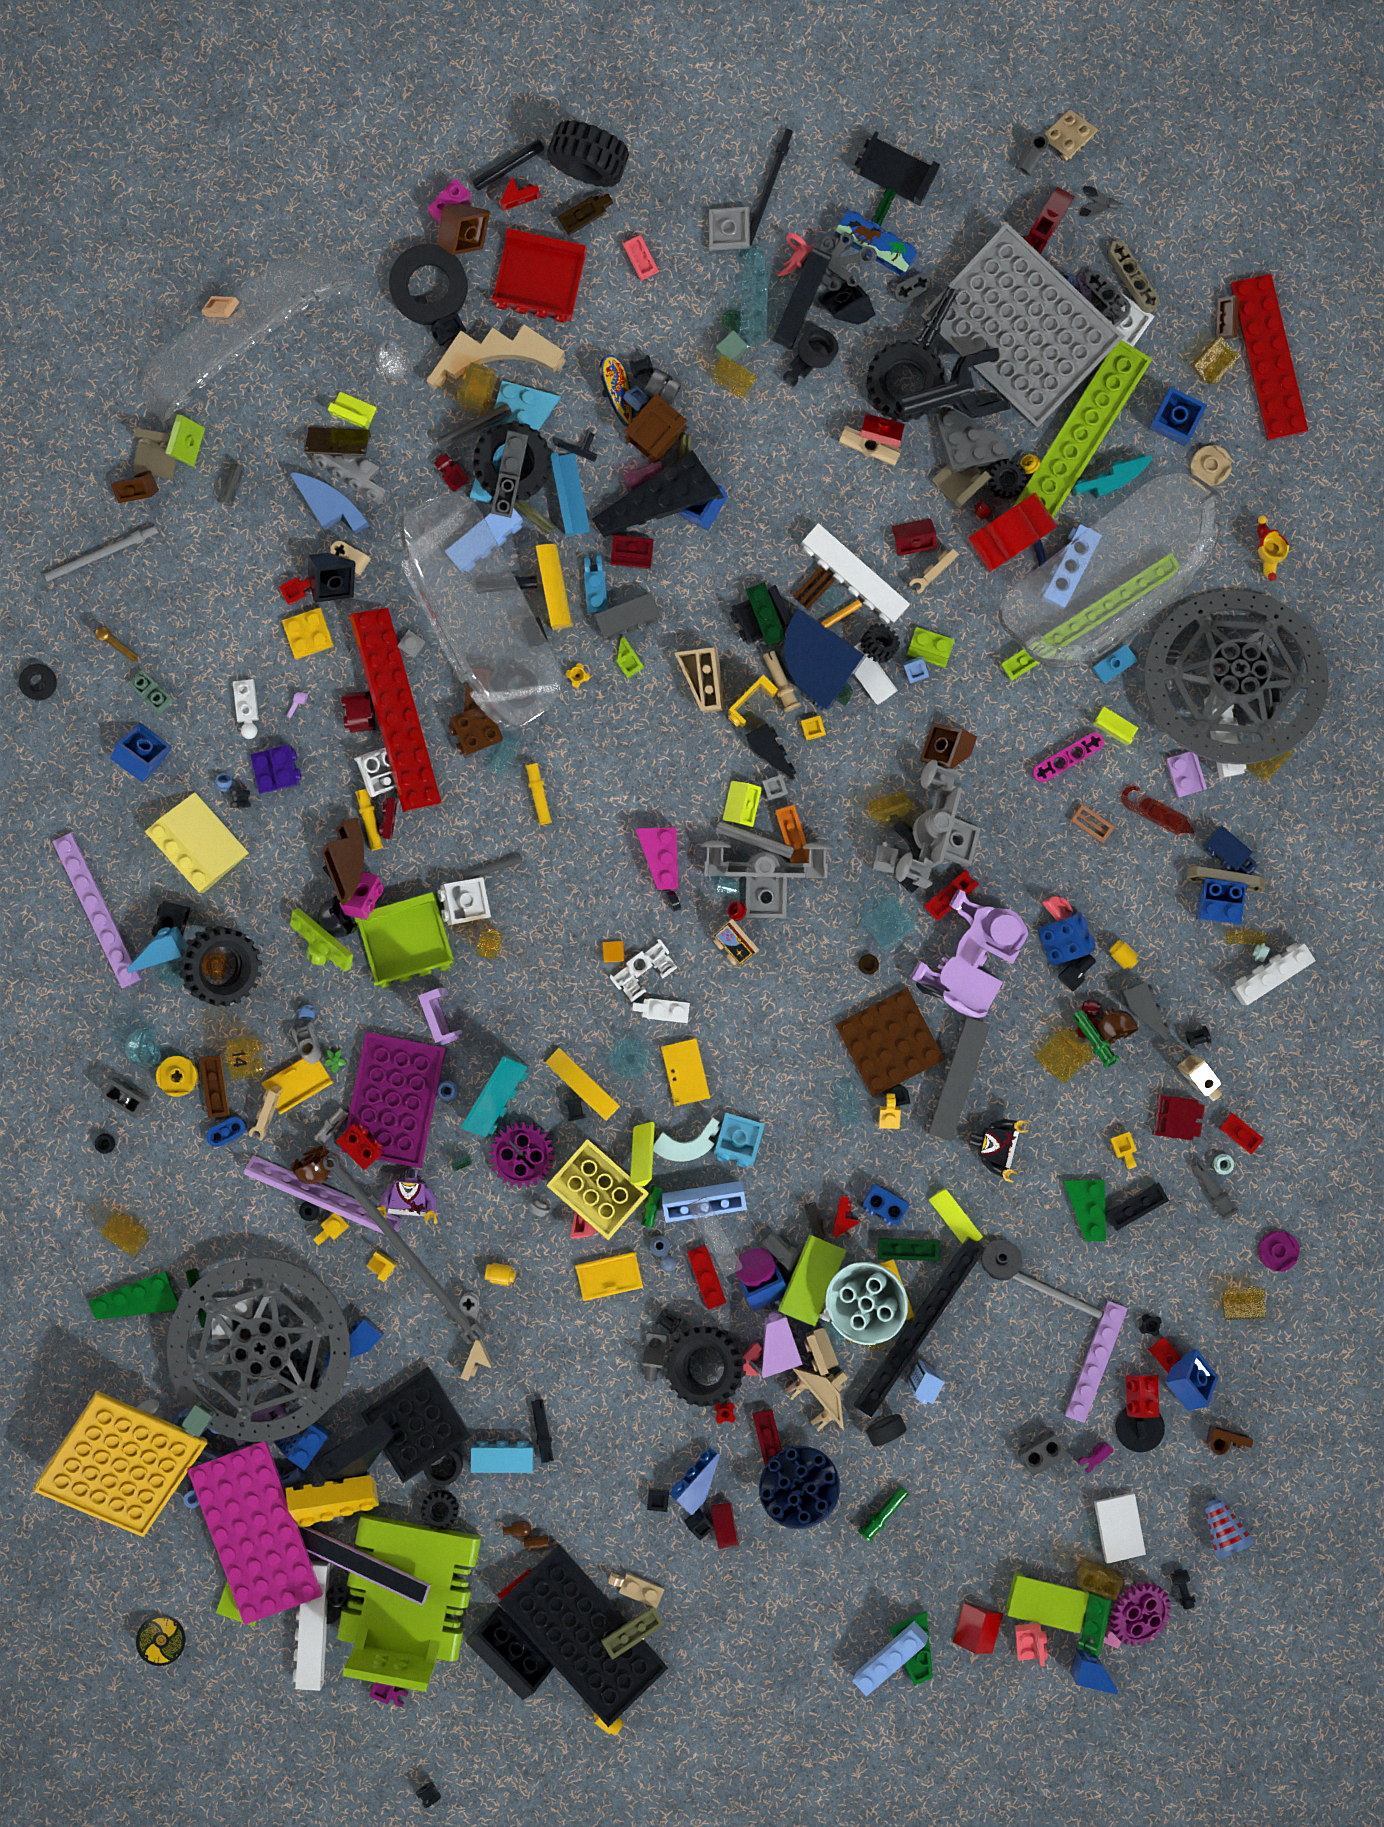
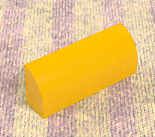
[536,544,573,630]

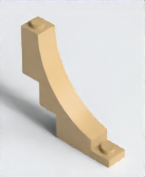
[427,325,566,390]

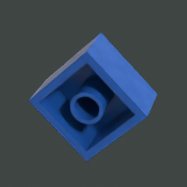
[1148,387,1207,446]

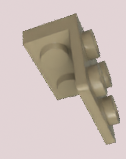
[133,428,177,479]
[932,464,991,509]

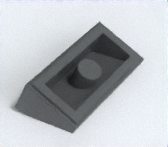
[218,464,245,507]

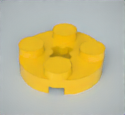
[156,1056,198,1097]

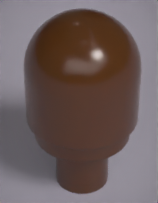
[502,1521,531,1538]

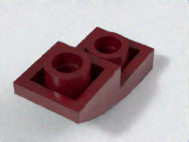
[711,1502,739,1549]

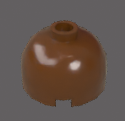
[1096,1008,1138,1044]
[290,1146,333,1185]

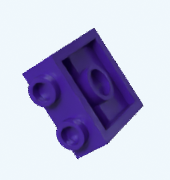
[250,745,302,794]

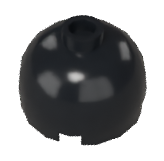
[318,896,357,938]

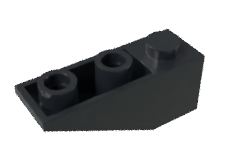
[745,724,796,781]

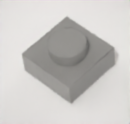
[397,630,426,659]
[762,775,788,800]

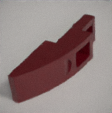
[1025,187,1075,255]

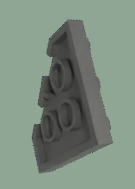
[934,410,1010,473]

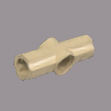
[839,426,902,467]

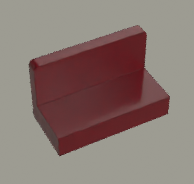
[892,519,937,556]

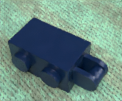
[1202,825,1258,875]

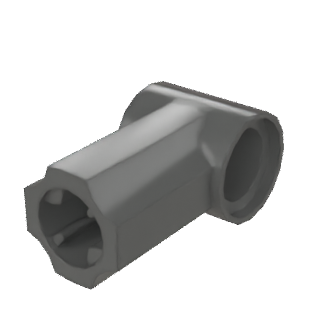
[1015,132,1049,176]
[761,1231,801,1273]

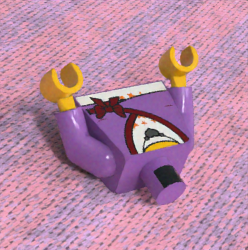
[377,1169,438,1225]

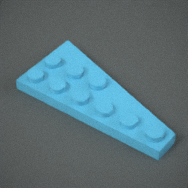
[470,380,561,504]

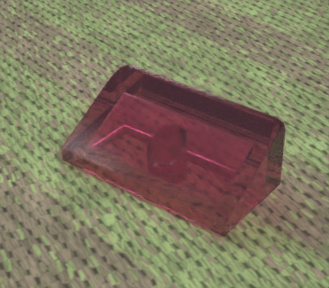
[623,461,663,493]

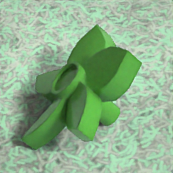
[323,1050,346,1073]

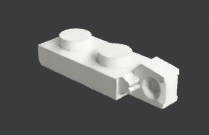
[632,998,690,1023]

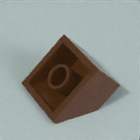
[437,203,490,255]

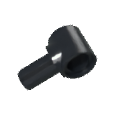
[1058,954,1096,992]

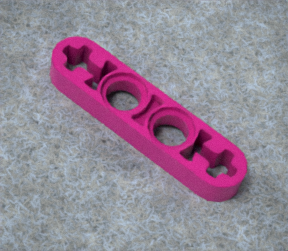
[1032,733,1104,783]

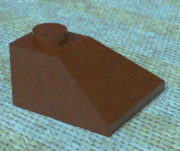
[919,722,977,769]

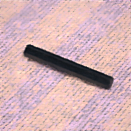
[472,139,544,191]

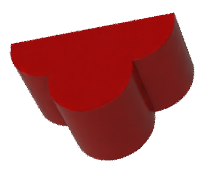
[967,492,1058,572]

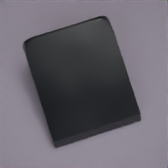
[684,1508,714,1540]

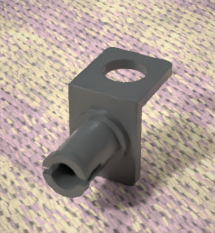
[642,1332,667,1382]

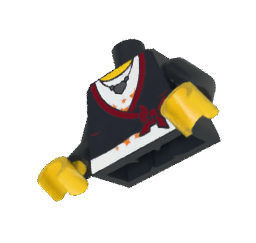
[969,1119,1029,1183]

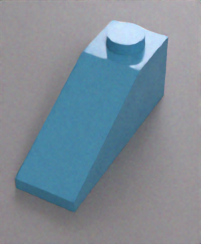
[127,927,188,973]

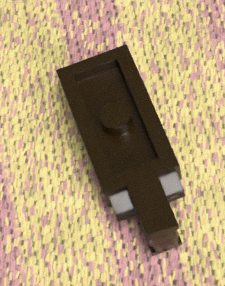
[558,193,613,236]

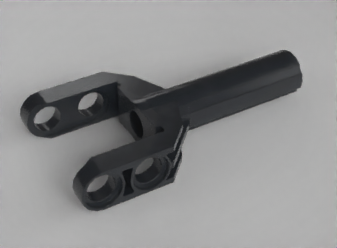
[894,348,1010,418]

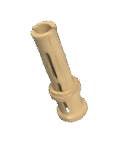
[763,651,801,713]

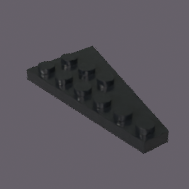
[592,450,725,537]

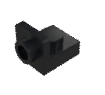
[431,313,467,346]

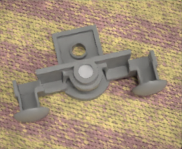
[896,760,981,888]
[701,840,833,918]

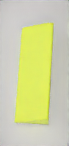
[630,1122,655,1186]
[928,1187,983,1244]

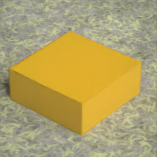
[801,716,826,741]

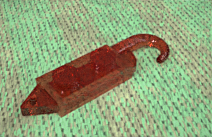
[1121,786,1194,835]

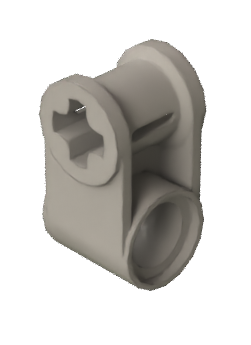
[292,1022,321,1064]
[458,1292,480,1332]

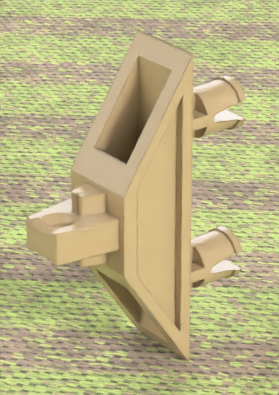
[784,1367,848,1432]

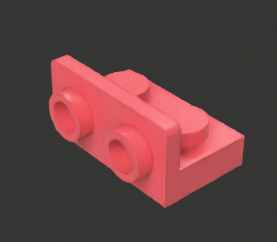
[1015,1623,1048,1667]

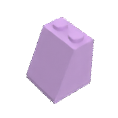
[761,1310,802,1378]

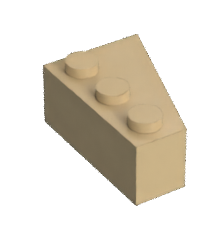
[674,647,725,713]

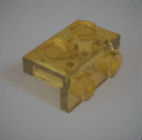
[1190,336,1241,384]
[712,355,757,399]
[867,790,913,824]
[1221,1286,1267,1320]

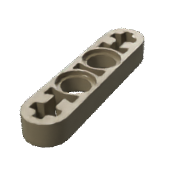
[1108,241,1160,313]
[1186,866,1266,893]

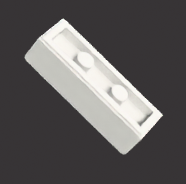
[854,642,898,705]

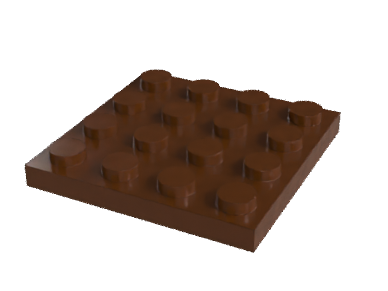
[835,987,945,1097]

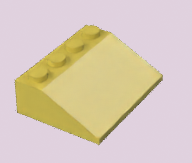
[145,792,249,893]
[546,1139,649,1240]

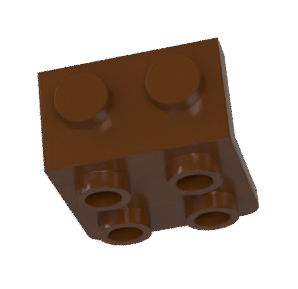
[448,704,503,759]

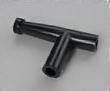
[557,432,598,462]

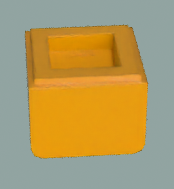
[603,941,624,962]

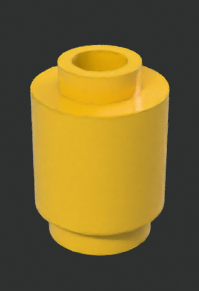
[1108,939,1139,969]
[485,1263,516,1286]
[593,1713,624,1736]

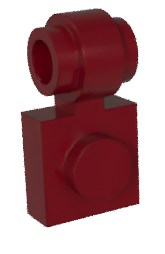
[434,453,470,493]
[1075,1000,1101,1038]

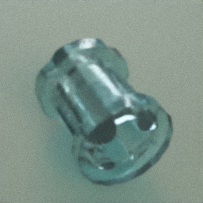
[716,876,740,899]

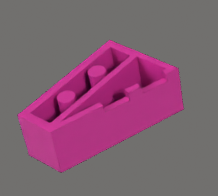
[636,827,678,890]

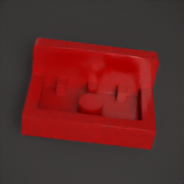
[1126,1375,1159,1418]

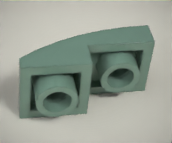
[128,669,174,714]

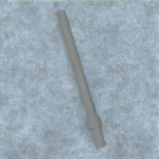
[44,525,159,581]
[1012,1272,1103,1319]

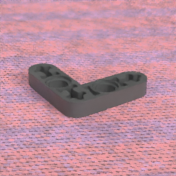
[1085,270,1131,327]

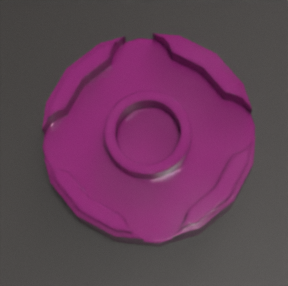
[1258,1230,1300,1272]
[734,1248,776,1286]

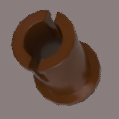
[523,1535,549,1552]

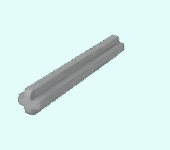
[716,822,794,858]

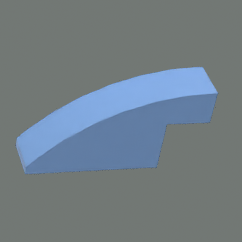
[290,472,370,534]

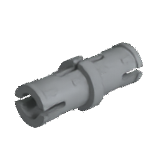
[313,1106,349,1145]

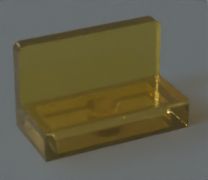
[1246,740,1294,782]

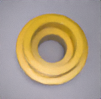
[1020,454,1040,474]

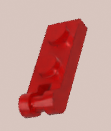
[923,869,979,921]

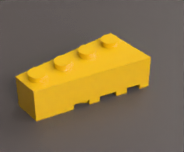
[285,1475,379,1527]

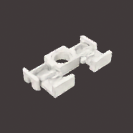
[610,939,677,1002]

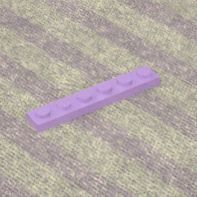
[1064,1300,1128,1423]

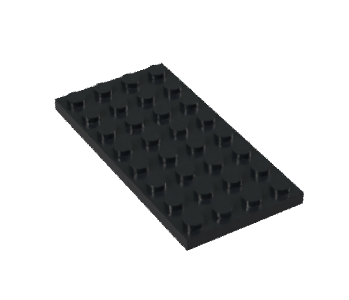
[498,1544,668,1727]

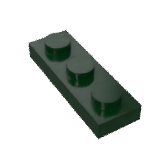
[745,582,785,647]
[877,1238,940,1261]

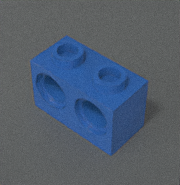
[861,1182,910,1226]

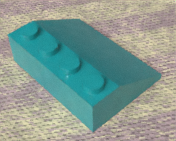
[461,1054,530,1137]

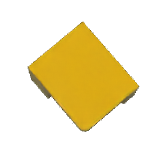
[367,1250,398,1282]

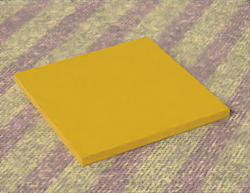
[33,1391,207,1537]

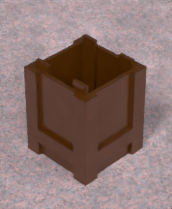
[624,393,688,465]

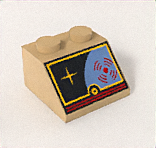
[713,919,759,966]

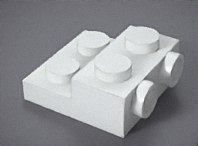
[438,877,491,926]

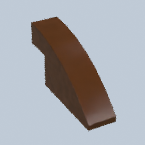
[321,818,364,905]

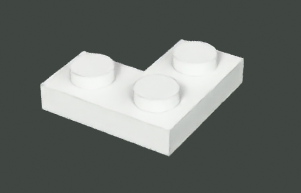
[212,1297,253,1339]

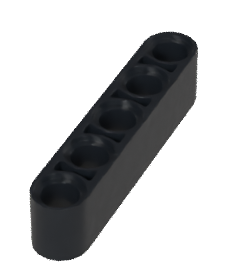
[773,247,832,349]

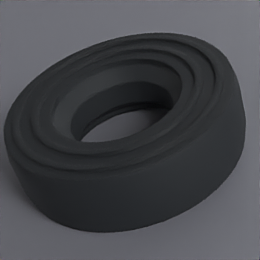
[19,664,57,701]

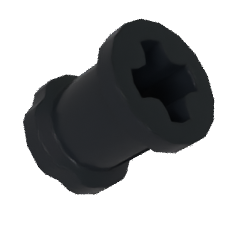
[629,355,654,378]
[1185,1026,1211,1049]
[564,1098,586,1121]
[655,1308,682,1335]

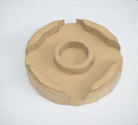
[1190,445,1232,486]

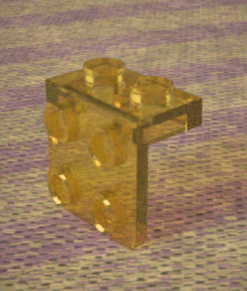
[1035,1028,1095,1084]

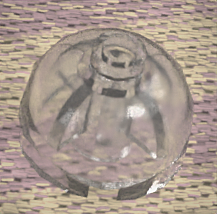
[374,339,414,381]

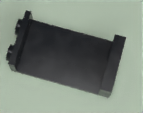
[854,131,940,206]

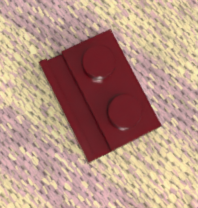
[610,535,654,570]

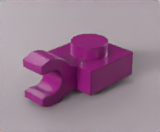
[1077,1441,1114,1473]

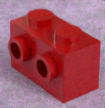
[336,1123,384,1170]

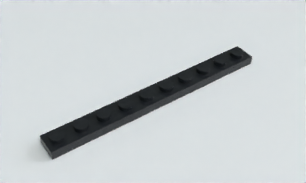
[854,1236,986,1418]

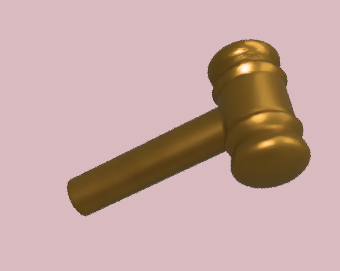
[95,627,139,662]

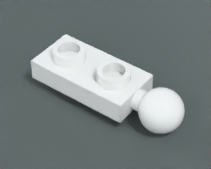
[233,679,259,739]

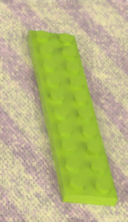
[1013,340,1152,519]

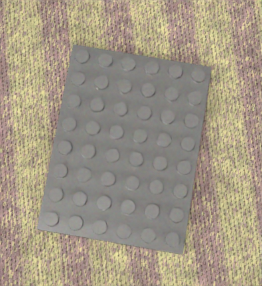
[921,222,1125,428]

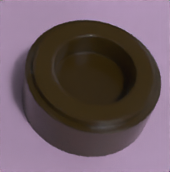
[858,954,879,975]

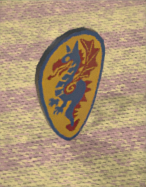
[599,355,633,427]

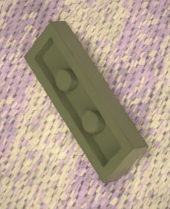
[601,1606,664,1660]

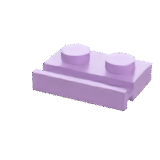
[1166,752,1207,798]

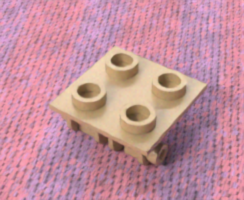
[1044,110,1098,161]

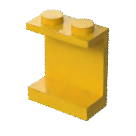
[728,674,778,728]

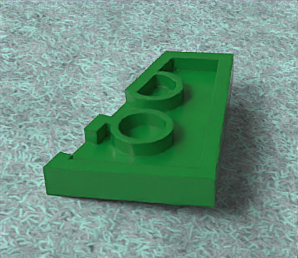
[1063,1179,1106,1242]
[889,1611,933,1686]

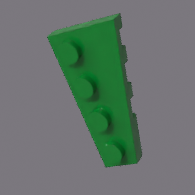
[89,1271,179,1320]

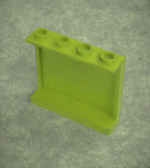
[355,892,455,988]

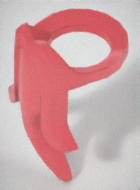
[777,232,814,276]

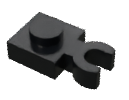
[783,354,815,388]

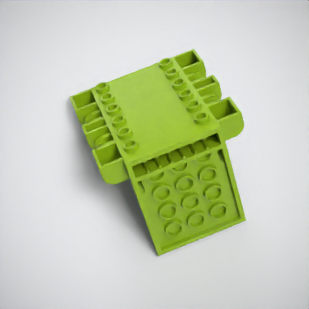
[337,1513,482,1692]

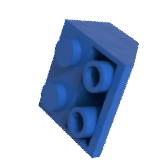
[1196,878,1247,925]

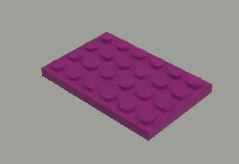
[341,1032,446,1168]

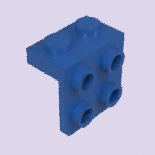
[1038,912,1096,966]

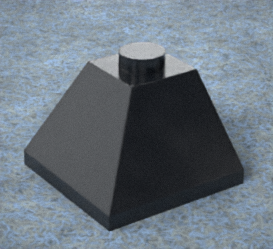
[817,278,876,325]
[308,553,356,603]

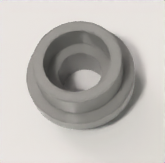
[530,1199,550,1217]

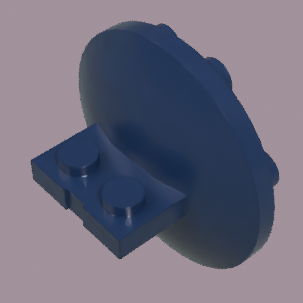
[759,1446,841,1529]

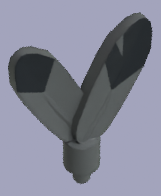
[1080,186,1124,217]

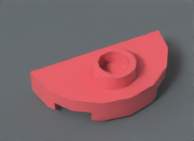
[1042,896,1073,921]

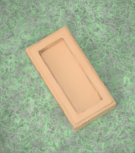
[202,296,239,318]

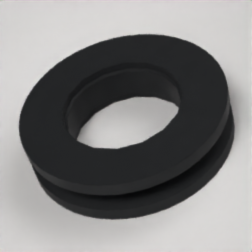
[389,244,468,325]

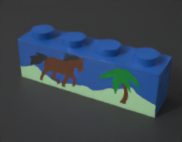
[834,210,918,277]

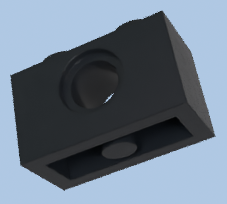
[152,901,191,938]

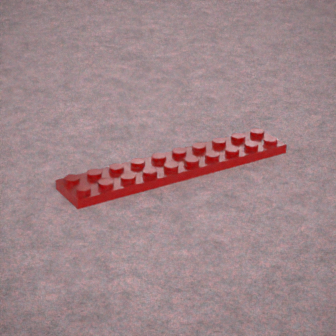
[349,608,442,812]

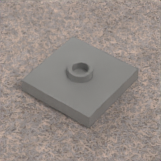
[709,206,750,251]

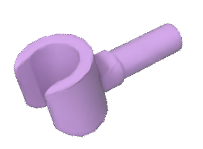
[286,692,308,718]

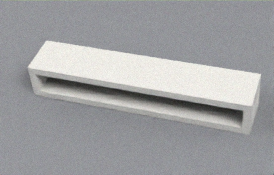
[801,523,910,625]
[293,1561,330,1691]

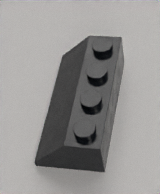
[465,1606,554,1700]

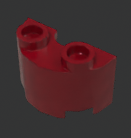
[341,690,375,733]

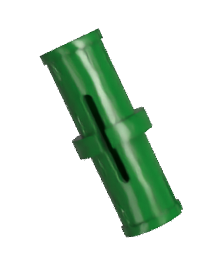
[641,1185,663,1228]

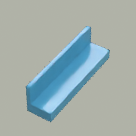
[551,452,590,537]

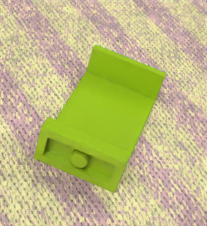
[1005,1571,1090,1633]

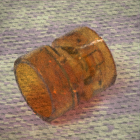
[202,953,226,979]

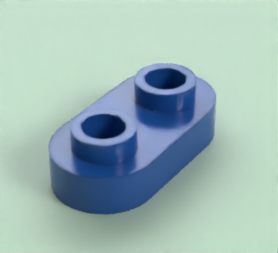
[206,1117,246,1147]

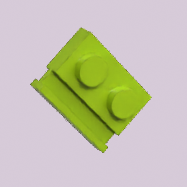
[906,627,955,668]

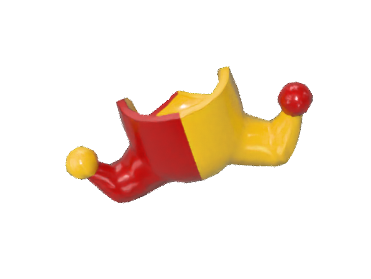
[1257,515,1289,581]

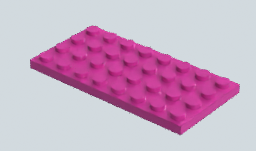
[188,1441,323,1625]

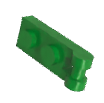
[1078,1593,1112,1657]

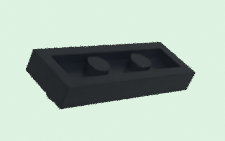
[1105,1182,1170,1231]

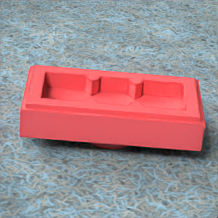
[623,234,659,281]

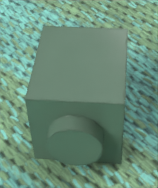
[715,330,747,366]
[181,1401,216,1437]

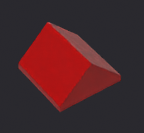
[953,1602,1003,1654]

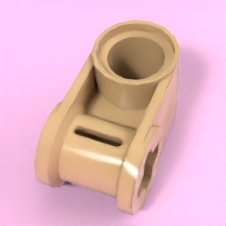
[331,541,371,576]

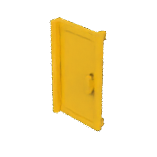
[661,1038,710,1106]
[262,1058,333,1115]
[575,1252,643,1301]

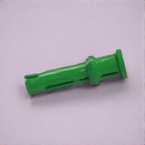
[1072,1010,1120,1069]
[858,1486,910,1543]

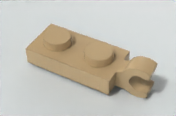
[909,549,959,595]
[249,1085,283,1141]
[608,1572,665,1608]

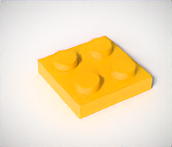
[282,608,334,659]

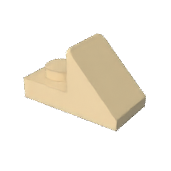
[461,1338,493,1381]

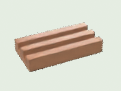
[1069,804,1115,844]

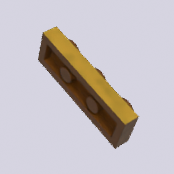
[199,1055,230,1118]

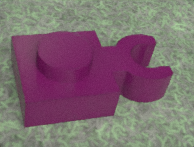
[369,1682,408,1707]

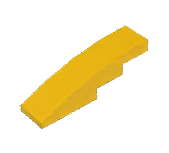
[545,1048,620,1121]

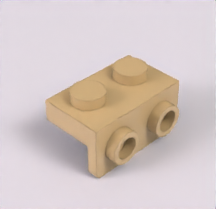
[804,1327,838,1376]

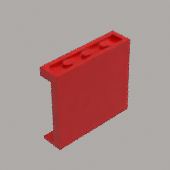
[491,228,587,323]

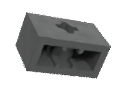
[100,1078,151,1118]

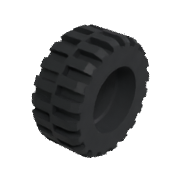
[547,120,629,187]
[473,421,552,502]

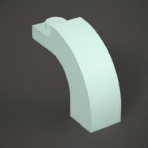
[653,1117,720,1161]

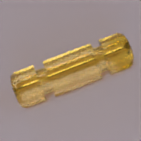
[1225,932,1267,944]

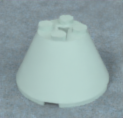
[826,1262,908,1345]

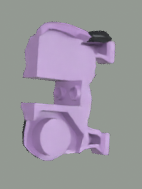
[910,889,1028,1018]

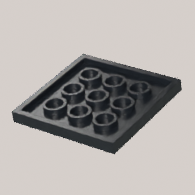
[361,1367,472,1483]

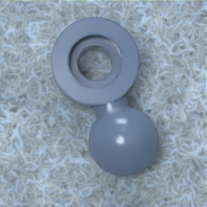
[650,1236,676,1272]

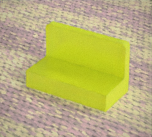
[328,392,377,430]
[1093,707,1138,746]
[723,781,762,827]

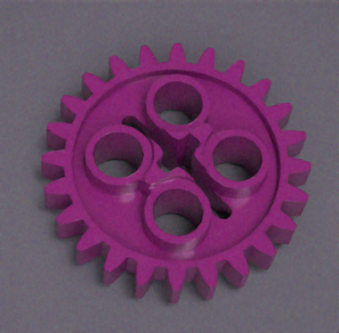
[489,1121,555,1188]
[1109,1581,1172,1647]

